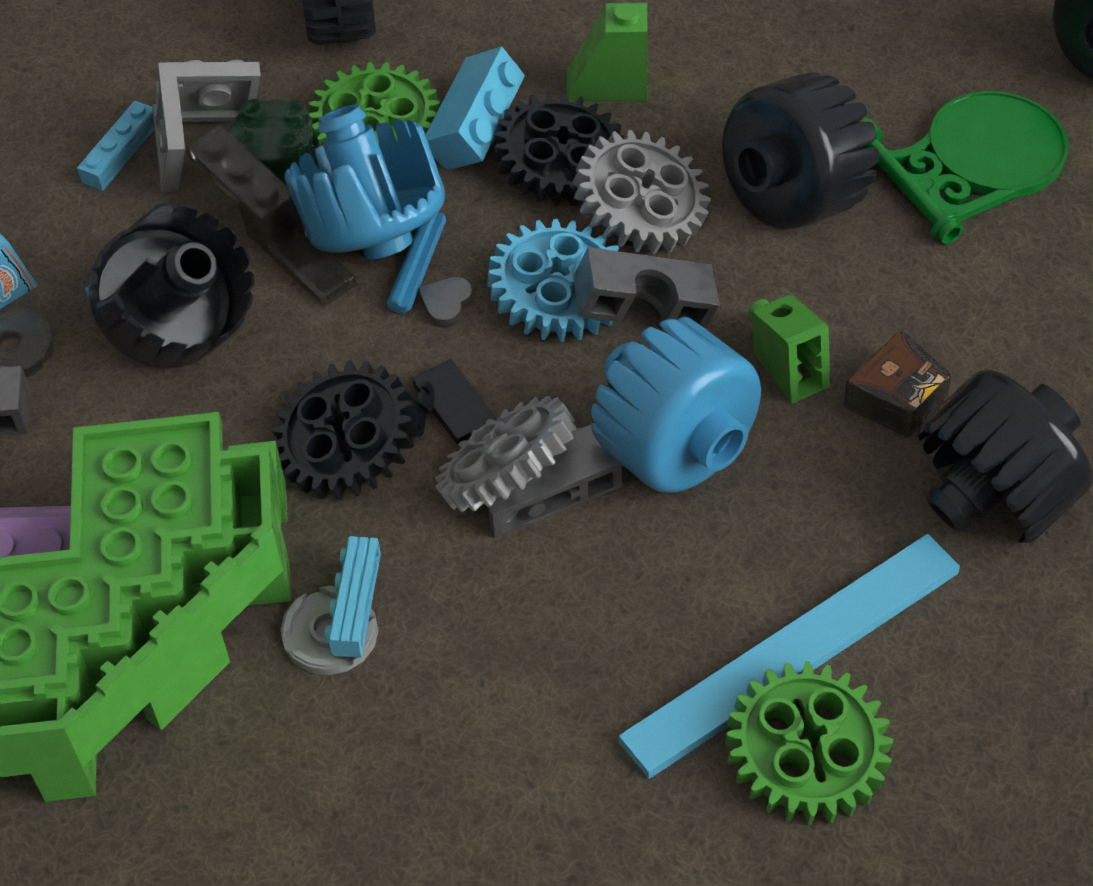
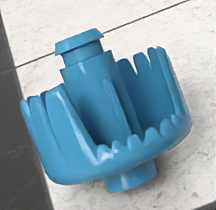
[285,105,446,259]
[591,317,761,493]

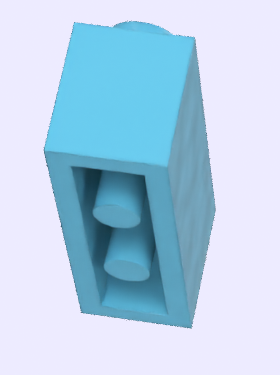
[426,46,525,170]

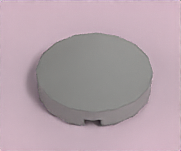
[280,585,378,675]

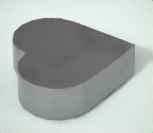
[418,277,473,328]

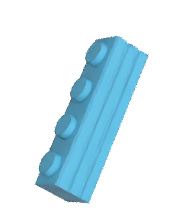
[77,100,154,191]
[324,536,381,658]

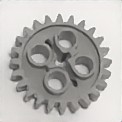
[573,130,711,254]
[435,396,576,512]

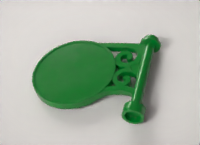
[861,91,1069,244]

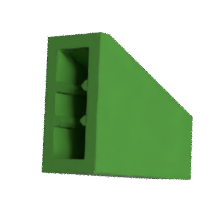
[566,2,647,101]

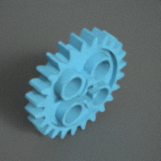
[487,219,619,342]

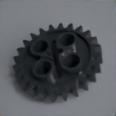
[492,92,625,206]
[271,360,418,500]

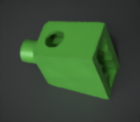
[747,295,830,404]

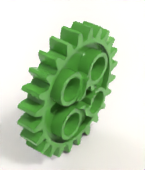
[307,62,440,147]
[725,661,893,825]

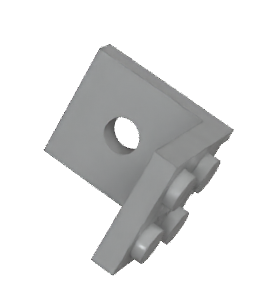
[152,60,261,193]

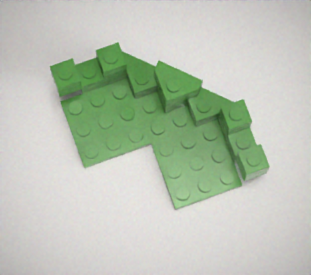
[0,412,291,802]

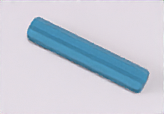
[387,212,446,315]

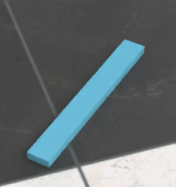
[619,534,960,779]

